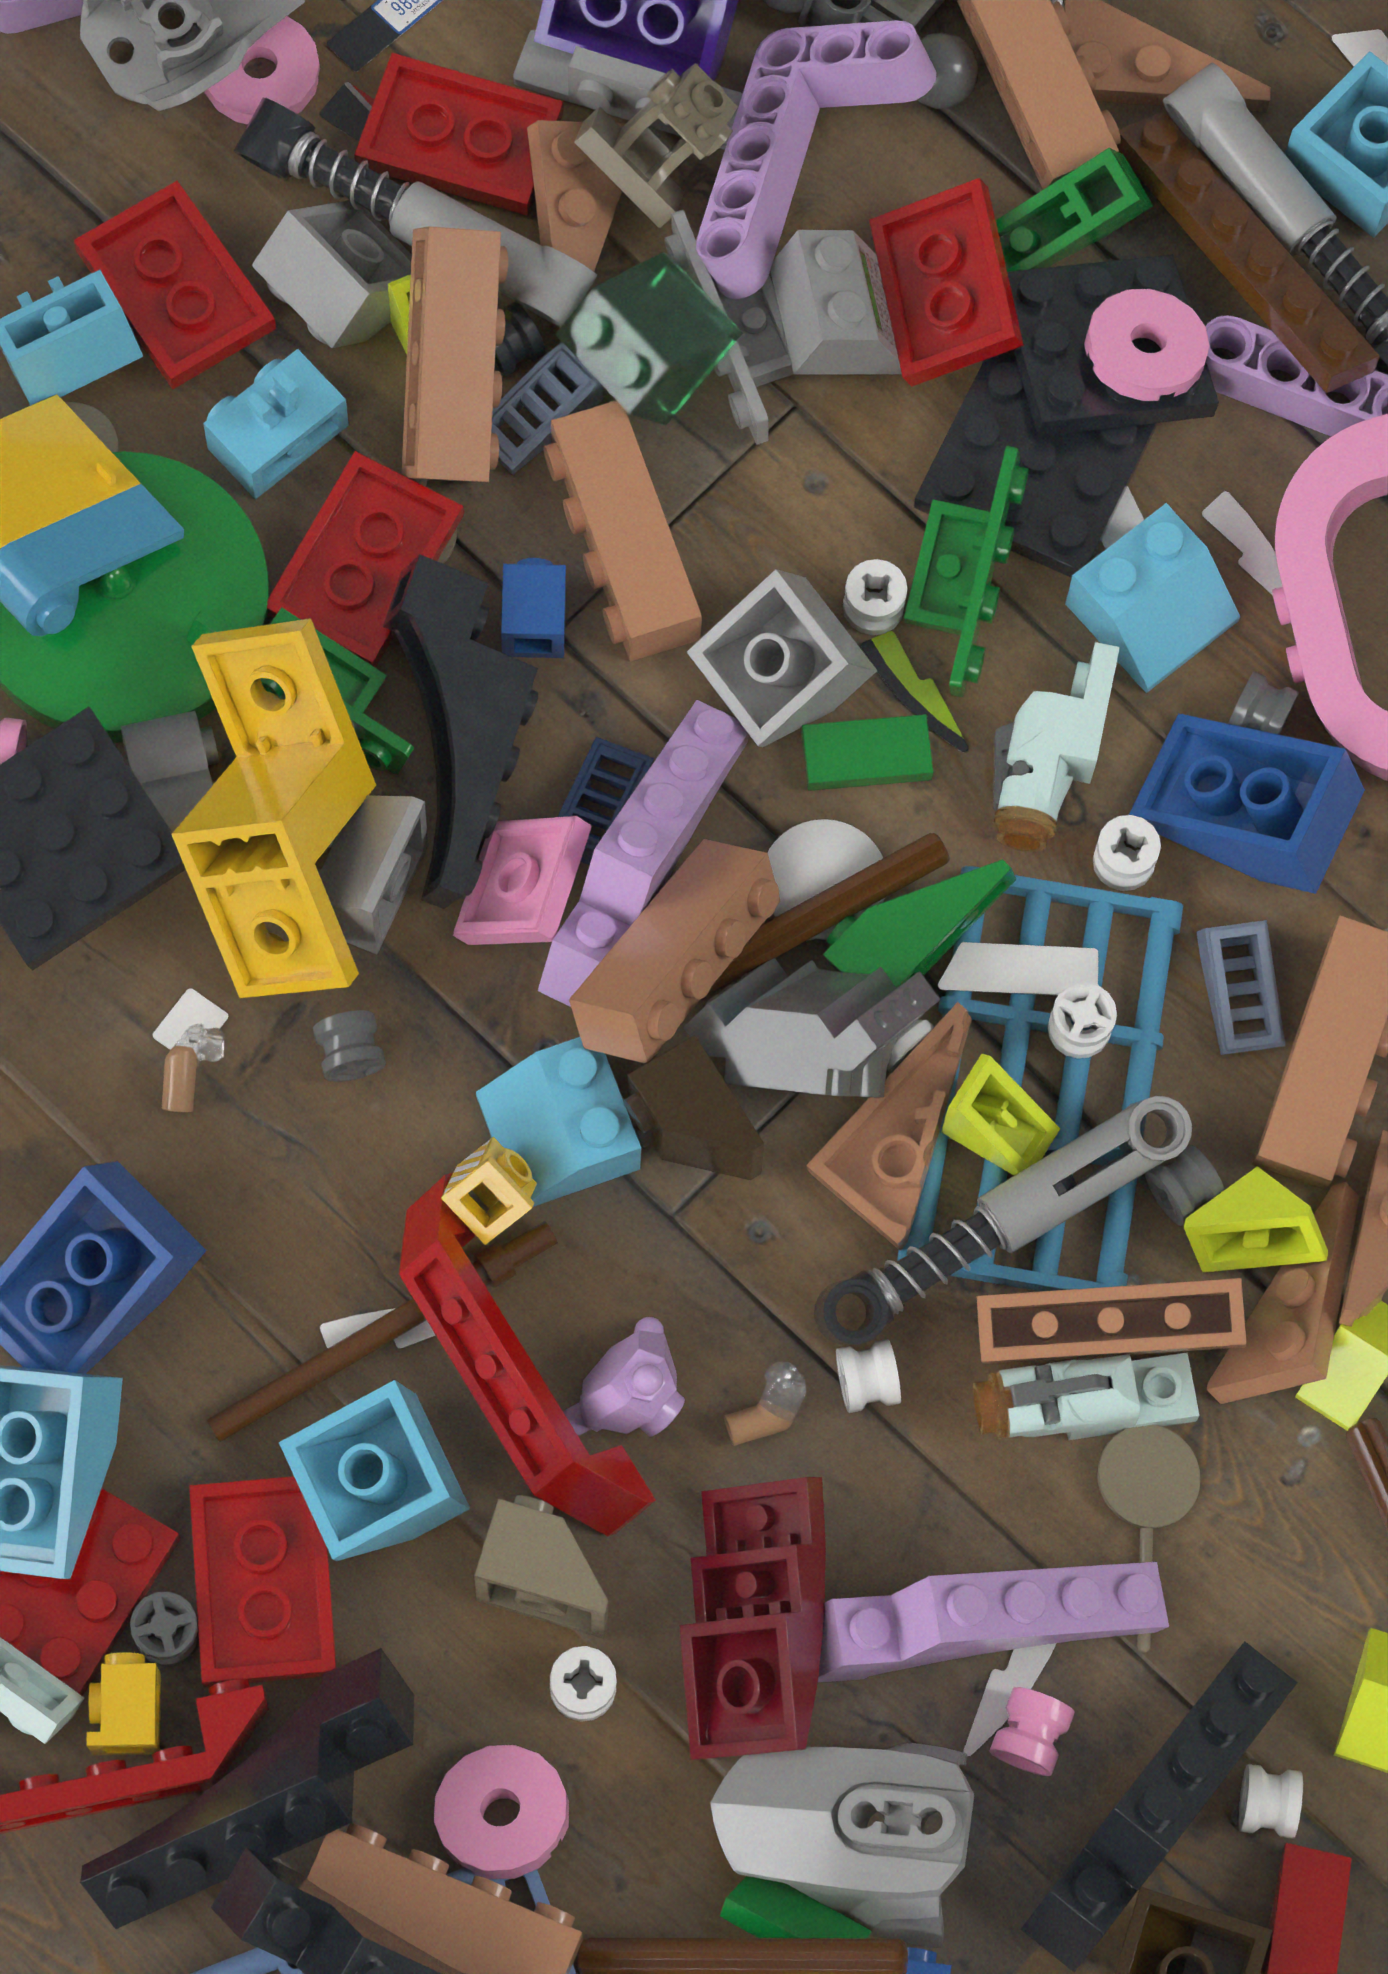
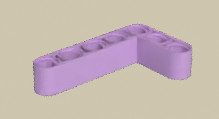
[696,20,937,299]
[1205,315,1388,437]

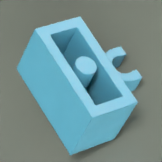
[0,270,143,406]
[203,349,349,500]

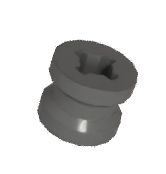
[1228,671,1300,735]
[313,1010,386,1082]
[1146,1144,1225,1226]
[130,1591,199,1667]

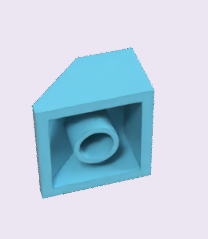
[1065,503,1240,693]
[476,1037,641,1207]
[279,1380,470,1561]

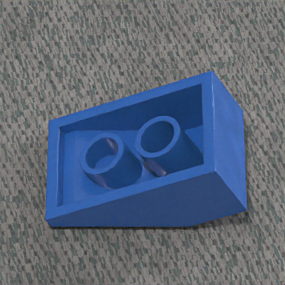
[1129,713,1365,894]
[0,1161,207,1374]

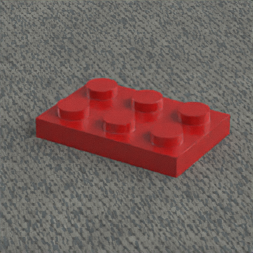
[354,53,564,215]
[869,177,1024,387]
[74,180,276,390]
[267,451,464,668]
[189,1476,337,1687]
[0,1488,181,1696]

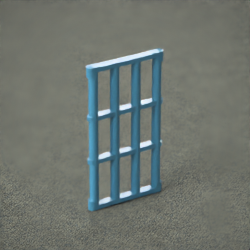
[897,866,1183,1292]

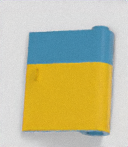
[0,394,184,636]

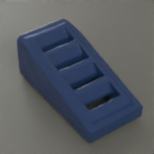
[558,737,654,865]

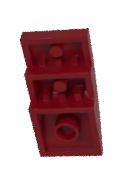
[679,1477,826,1760]

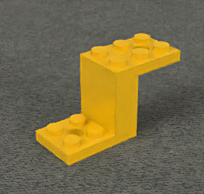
[171,619,376,998]

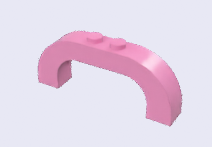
[1272,414,1388,781]

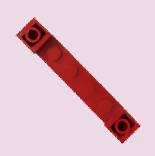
[399,1173,656,1537]
[0,1679,269,1834]

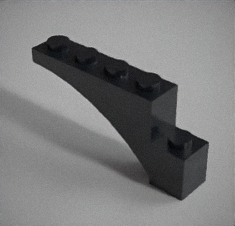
[383,554,538,909]
[1021,1641,1298,1972]
[80,1648,414,1929]
[211,1848,463,1974]

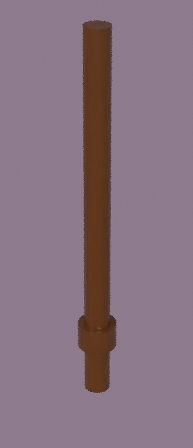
[207,1221,558,1442]

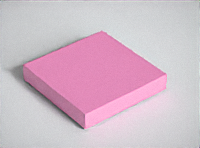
[453,816,592,945]

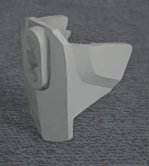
[80,0,305,111]
[710,1743,974,1948]

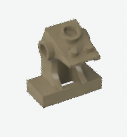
[574,63,738,228]

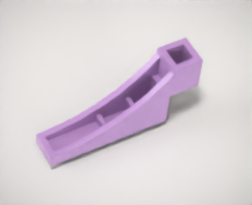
[538,700,750,1007]
[818,1562,1169,1682]

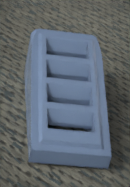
[491,341,603,475]
[1196,920,1285,1055]

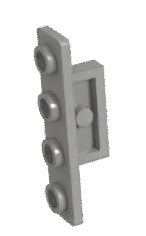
[513,30,743,150]
[665,210,794,445]

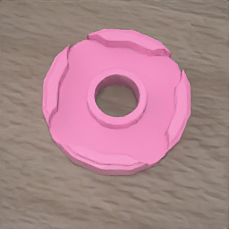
[204,16,320,124]
[1084,289,1210,401]
[434,1745,569,1879]

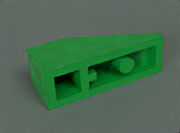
[996,148,1153,272]
[823,859,1016,988]

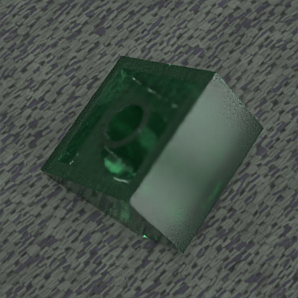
[555,252,743,426]

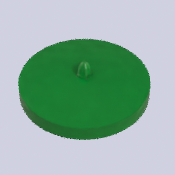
[0,451,270,743]

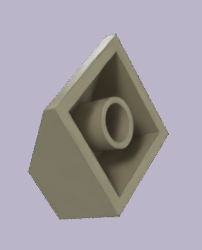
[474,1495,609,1639]

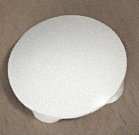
[768,819,885,941]

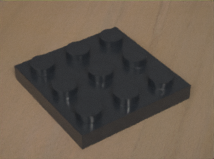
[1007,254,1219,436]
[913,353,1157,578]
[0,706,186,971]

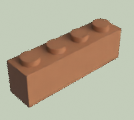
[957,0,1121,190]
[401,226,508,482]
[543,399,702,662]
[569,839,781,1064]
[1252,915,1388,1190]
[977,1278,1246,1364]
[307,1823,583,1974]

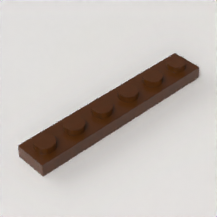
[1117,111,1380,393]

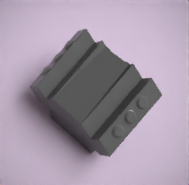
[683,958,940,1098]

